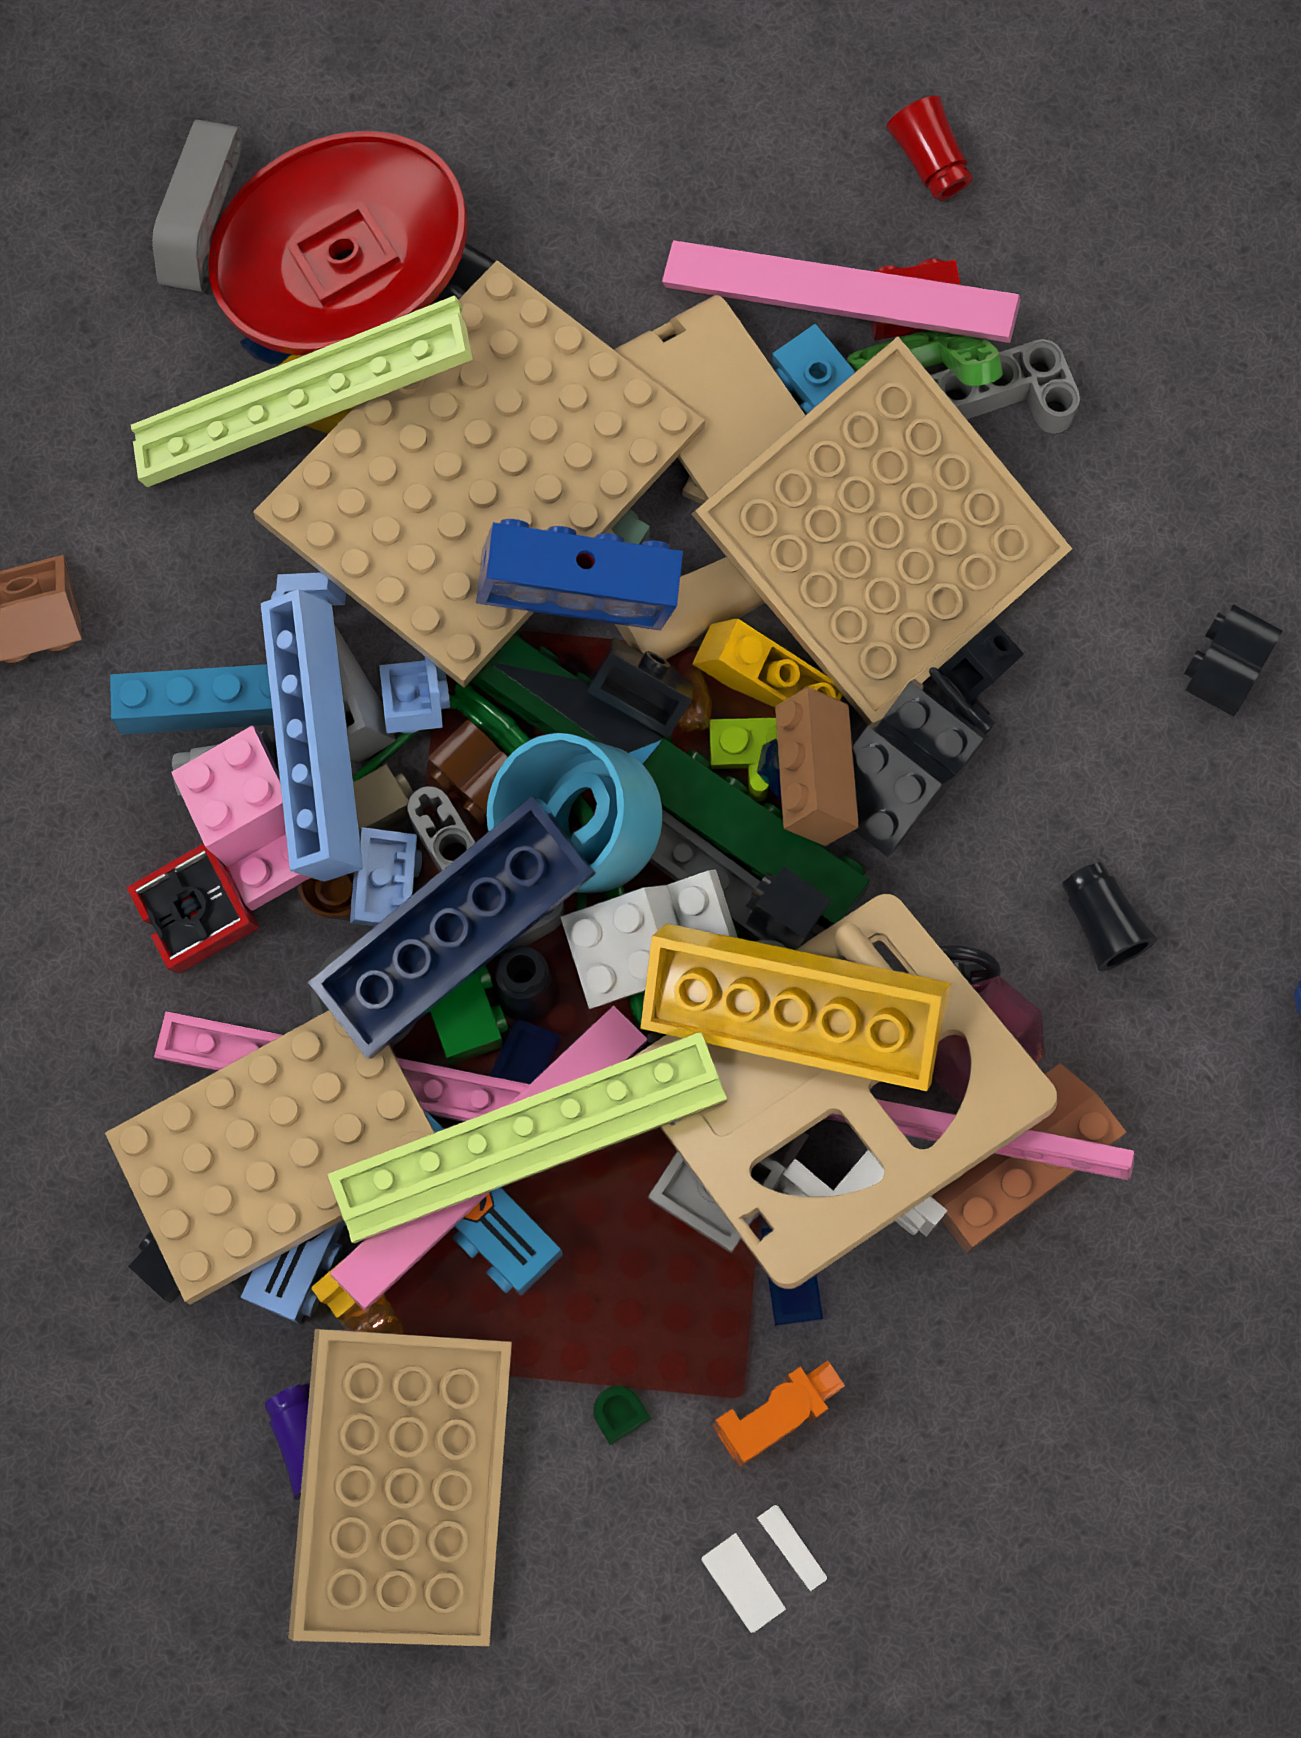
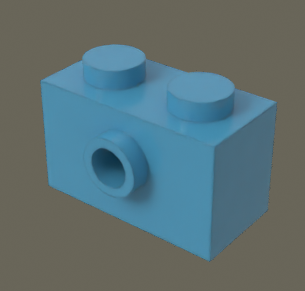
[771,324,855,415]

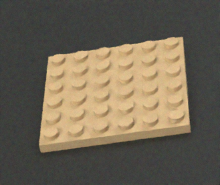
[691,336,1072,725]

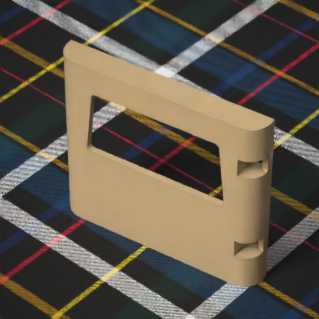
[606,295,805,660]

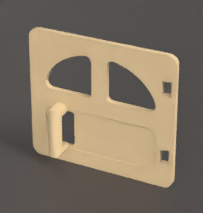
[632,894,1057,1289]

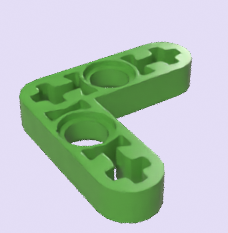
[847,330,1003,386]

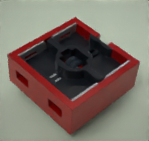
[126,843,260,974]

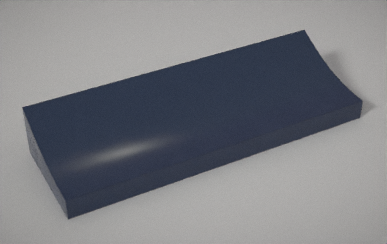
[308,796,596,1059]

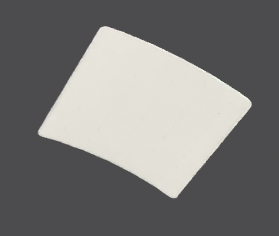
[702,1505,827,1633]

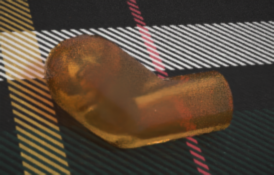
[679,670,713,732]

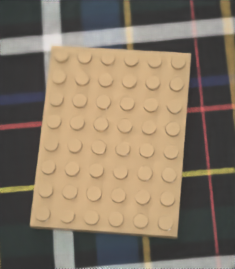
[253,260,705,687]

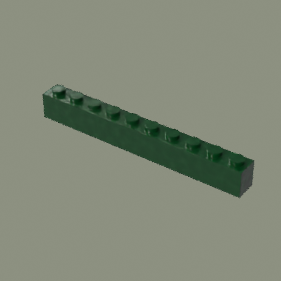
[470,630,870,929]

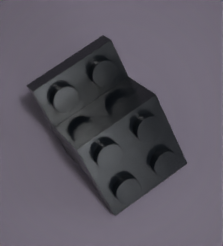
[852,679,988,857]

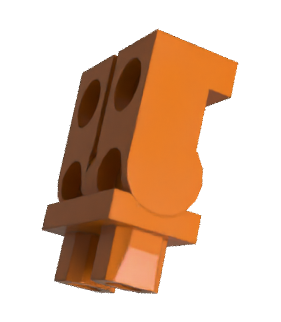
[712,1361,845,1467]

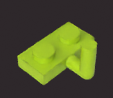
[709,718,779,802]

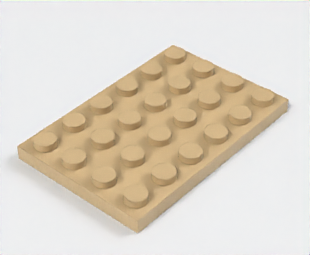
[105,1010,435,1305]
[289,1329,512,1646]

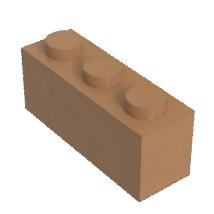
[775,687,859,846]

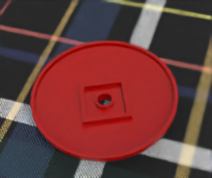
[208,131,468,355]

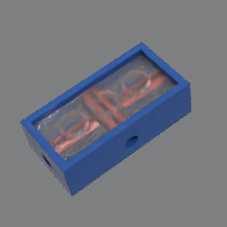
[476,519,683,631]

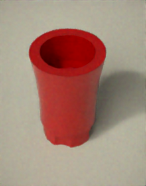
[886,95,973,201]

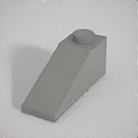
[334,624,396,764]

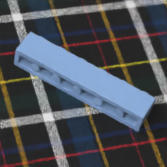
[260,589,363,882]

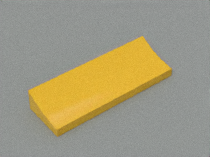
[640,923,951,1091]

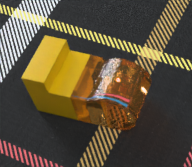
[311,1260,404,1335]

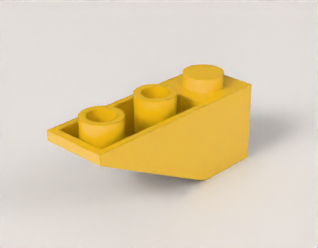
[692,618,843,707]

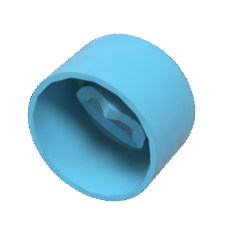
[487,733,663,893]

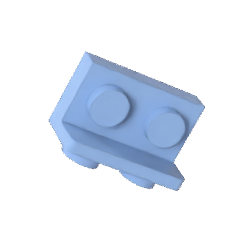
[350,827,422,926]

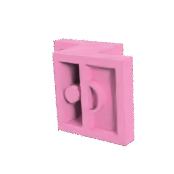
[171,725,311,911]

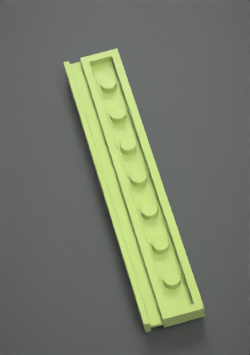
[131,295,473,487]
[328,1032,727,1243]

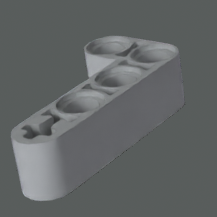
[152,119,242,293]
[930,339,1080,434]
[408,786,565,956]

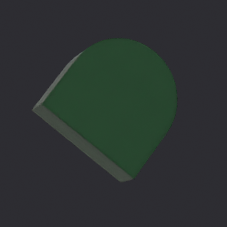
[593,1386,652,1445]

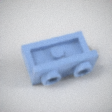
[379,657,450,734]

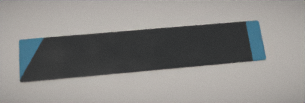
[488,633,662,764]

